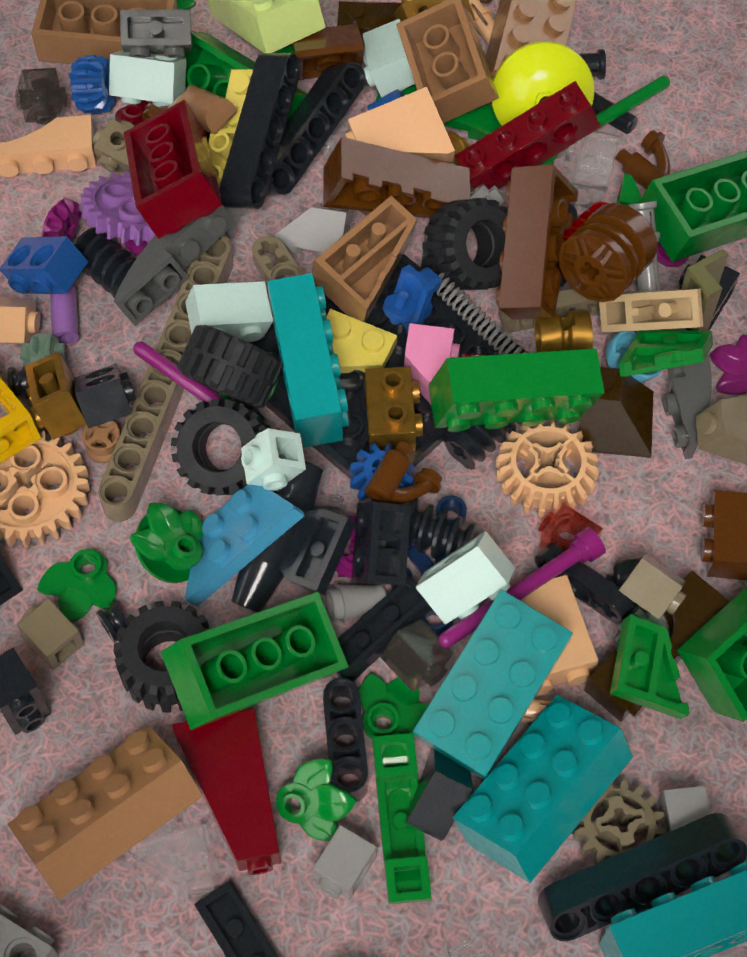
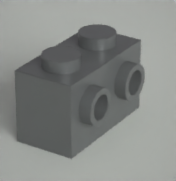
[120,10,192,58]

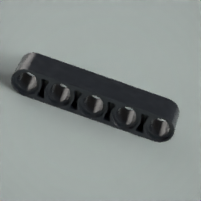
[219,53,300,209]
[266,62,366,196]
[538,813,747,942]

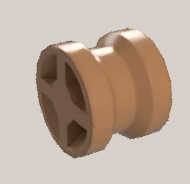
[82,421,120,463]

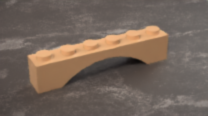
[0,115,96,177]

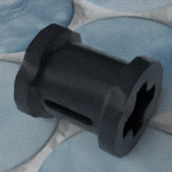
[574,49,606,80]

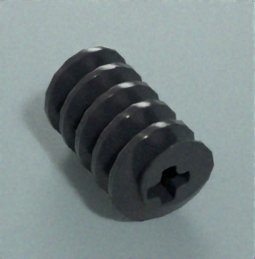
[74,227,137,298]
[443,422,521,470]
[408,498,477,560]

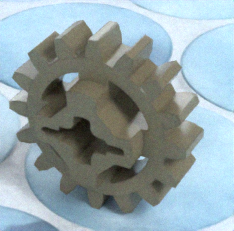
[573,779,666,865]

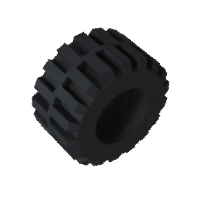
[422,198,508,290]
[177,325,283,408]
[171,399,271,496]
[113,601,212,713]

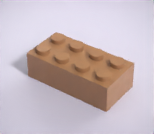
[31,0,178,64]
[486,0,577,103]
[7,725,203,900]

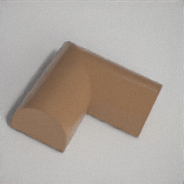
[168,84,237,134]

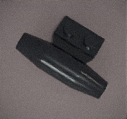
[231,461,357,613]

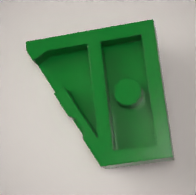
[619,330,713,377]
[610,614,689,719]

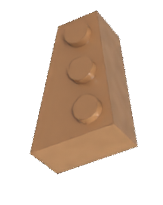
[312,196,417,322]

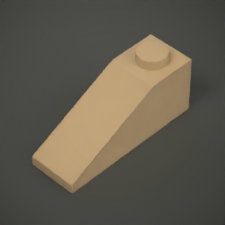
[599,289,703,332]

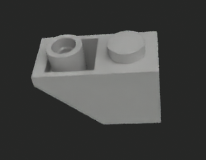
[273,202,351,257]

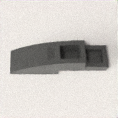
[114,205,236,326]
[661,328,712,459]

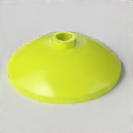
[492,41,594,126]

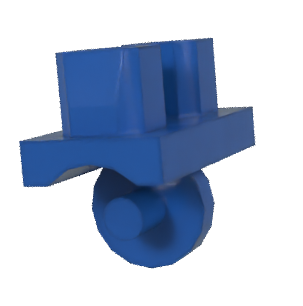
[383,264,442,334]

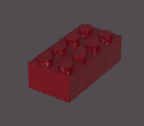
[123,99,223,239]

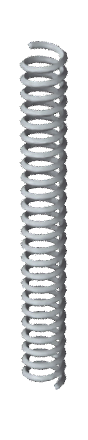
[437,273,528,355]

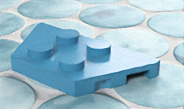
[185,484,305,607]

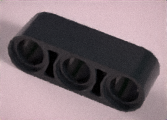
[323,678,368,802]

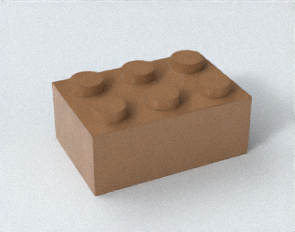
[396,0,499,123]

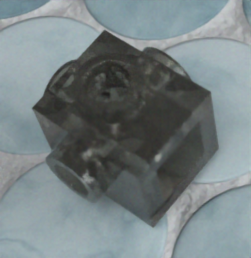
[15,68,67,125]

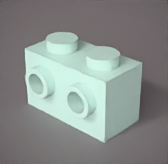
[363,19,415,97]
[109,50,186,107]
[185,281,273,342]
[415,531,515,625]

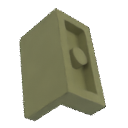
[681,249,728,331]

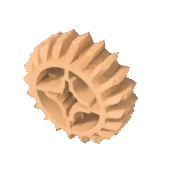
[496,420,599,519]

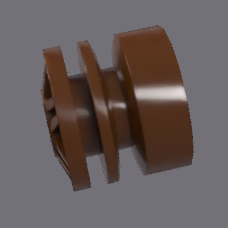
[559,203,657,302]

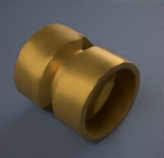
[534,310,593,352]

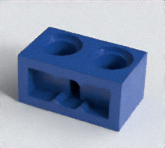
[0,236,88,294]

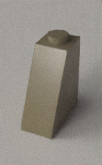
[696,395,747,465]

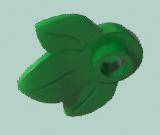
[129,502,203,571]
[37,549,116,622]
[359,673,429,740]
[276,758,357,841]

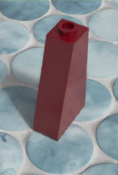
[172,709,281,875]

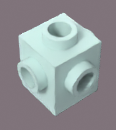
[241,428,306,491]

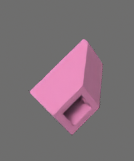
[404,323,460,405]

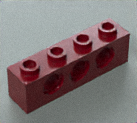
[454,81,601,190]

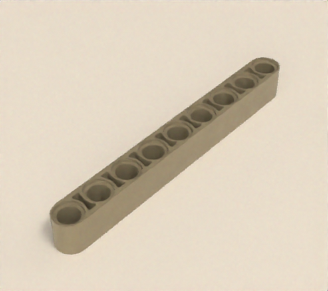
[98,235,233,522]

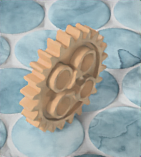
[0,431,90,548]

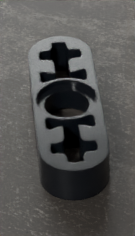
[535,543,635,624]

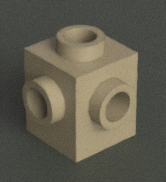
[92,118,134,173]

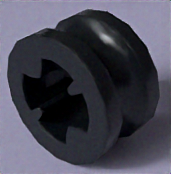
[7,366,29,399]
[96,602,127,643]

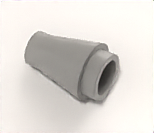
[326,584,386,623]

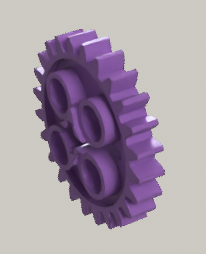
[81,171,155,246]

